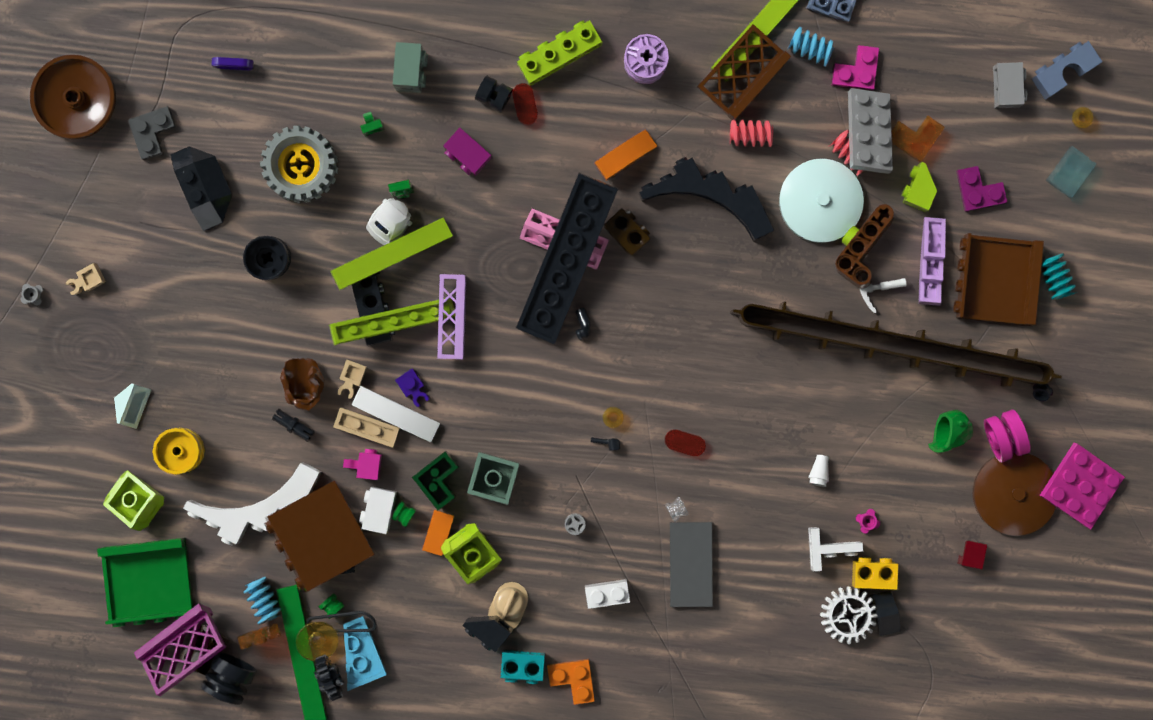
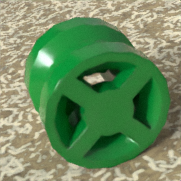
[391,501,416,528]
[318,593,345,619]

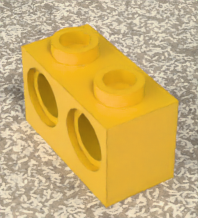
[852,557,898,590]

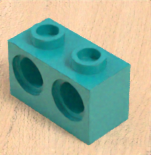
[501,650,545,684]

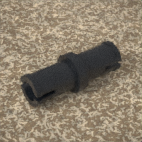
[272,408,314,442]

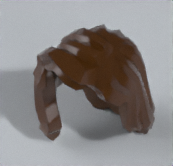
[280,358,325,411]

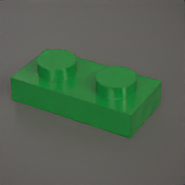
[388,180,414,199]

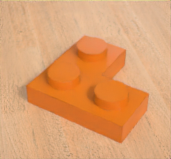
[547,659,595,705]

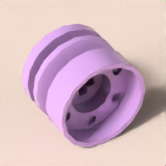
[624,34,669,84]

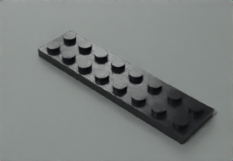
[516,172,618,344]

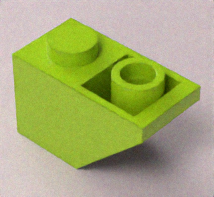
[901,162,937,212]

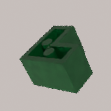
[412,451,459,510]

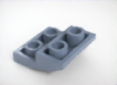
[806,0,856,22]

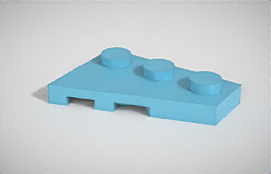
[343,616,387,691]

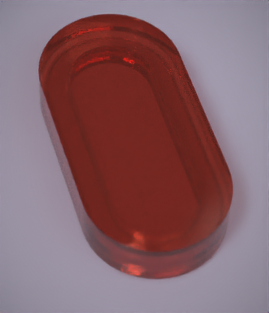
[512,83,538,125]
[664,429,706,456]

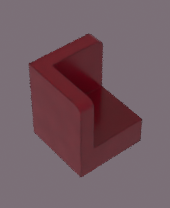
[958,540,987,569]

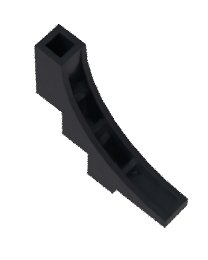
[639,157,774,241]

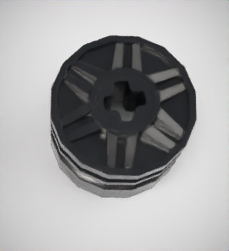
[243,236,291,280]
[201,652,257,705]

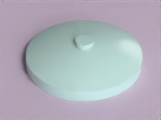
[779,159,864,243]

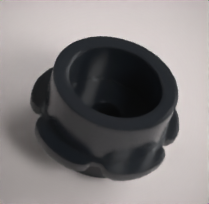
[1033,384,1053,402]

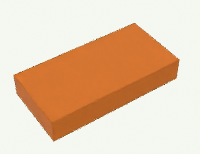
[422,510,455,556]

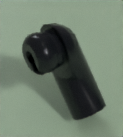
[575,308,591,340]

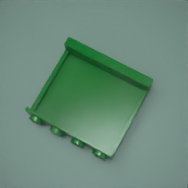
[97,538,193,627]

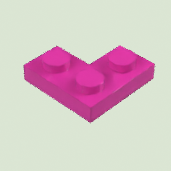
[831,45,879,90]

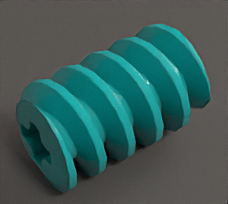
[1041,253,1078,300]

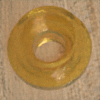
[1072,107,1093,128]
[603,407,624,428]

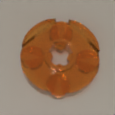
[237,624,282,649]

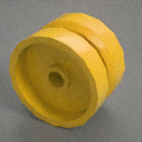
[152,428,205,475]

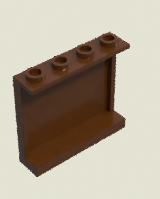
[953,233,1044,326]
[264,480,375,592]

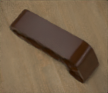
[836,204,894,289]

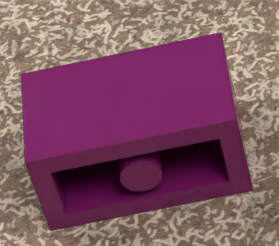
[443,127,492,176]

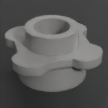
[21,284,43,306]

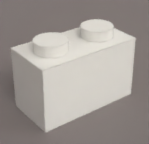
[359,487,397,534]
[585,579,630,609]

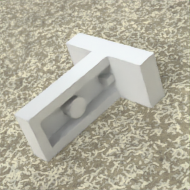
[808,527,863,571]

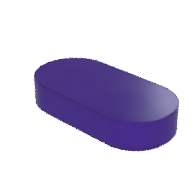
[211,57,254,70]

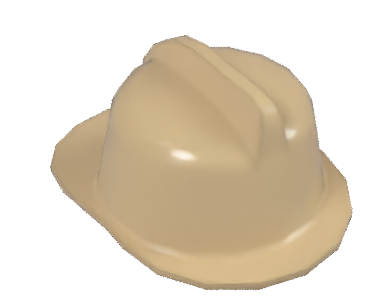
[488,582,528,629]

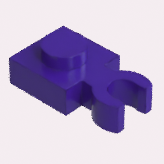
[395,368,429,407]

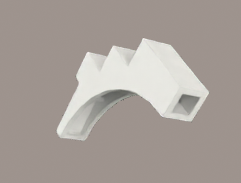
[183,462,322,546]

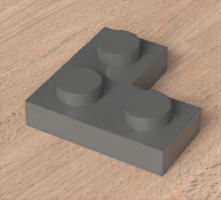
[128,106,176,160]

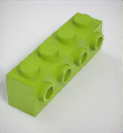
[517,20,602,87]

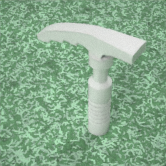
[858,276,906,313]

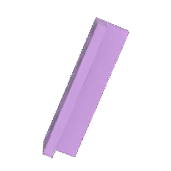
[437,274,466,360]

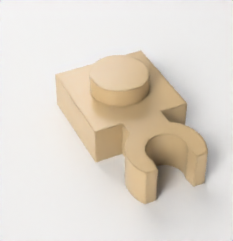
[66,263,106,295]
[338,360,367,399]

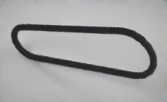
[307,611,377,633]

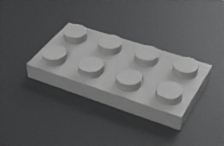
[848,88,893,174]

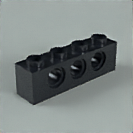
[352,271,395,346]

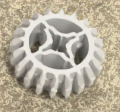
[820,586,877,644]

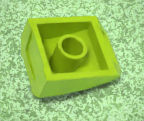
[103,470,164,531]
[441,523,502,585]

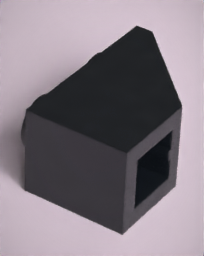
[462,615,513,652]

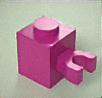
[343,448,382,480]

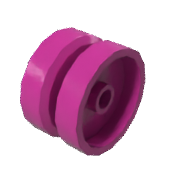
[984,409,1030,463]

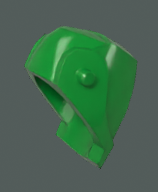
[928,410,973,453]

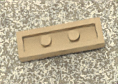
[333,407,400,448]

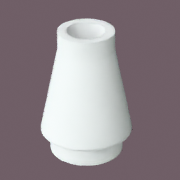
[808,455,829,487]

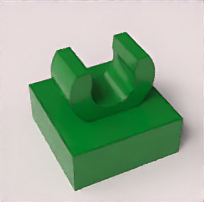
[360,112,385,136]

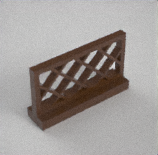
[697,24,791,120]

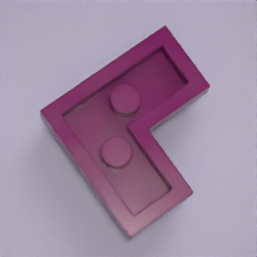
[956,166,1007,212]

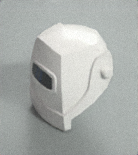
[366,198,412,245]

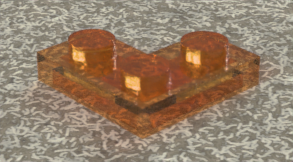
[891,116,945,162]

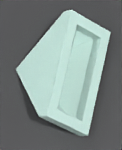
[114,384,151,429]

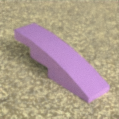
[919,217,946,306]

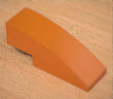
[594,129,658,181]

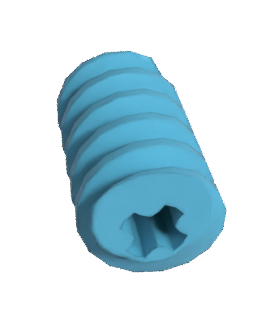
[787,27,834,67]
[244,577,281,625]

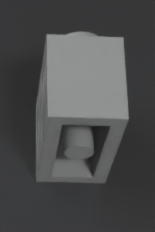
[993,62,1027,108]

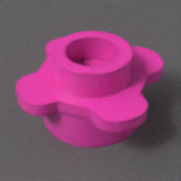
[856,509,880,533]

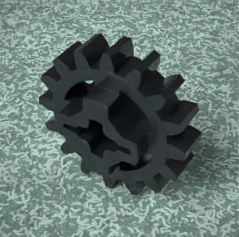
[314,654,344,701]

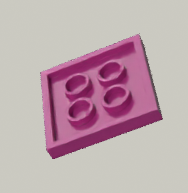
[1040,443,1125,530]

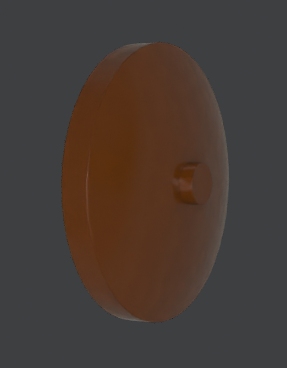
[30,55,116,139]
[973,452,1056,536]

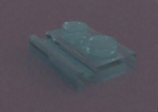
[1046,146,1097,198]

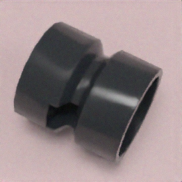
[475,75,513,113]

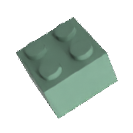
[393,42,428,93]
[467,452,520,505]

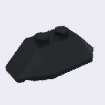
[170,146,232,231]

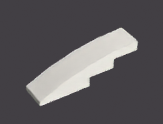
[352,386,440,442]

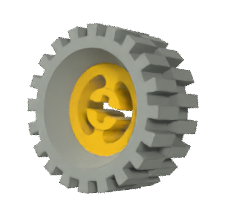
[260,126,338,203]

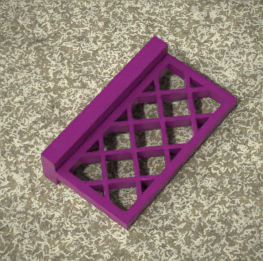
[134,604,226,696]

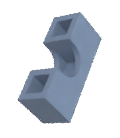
[1031,41,1103,100]

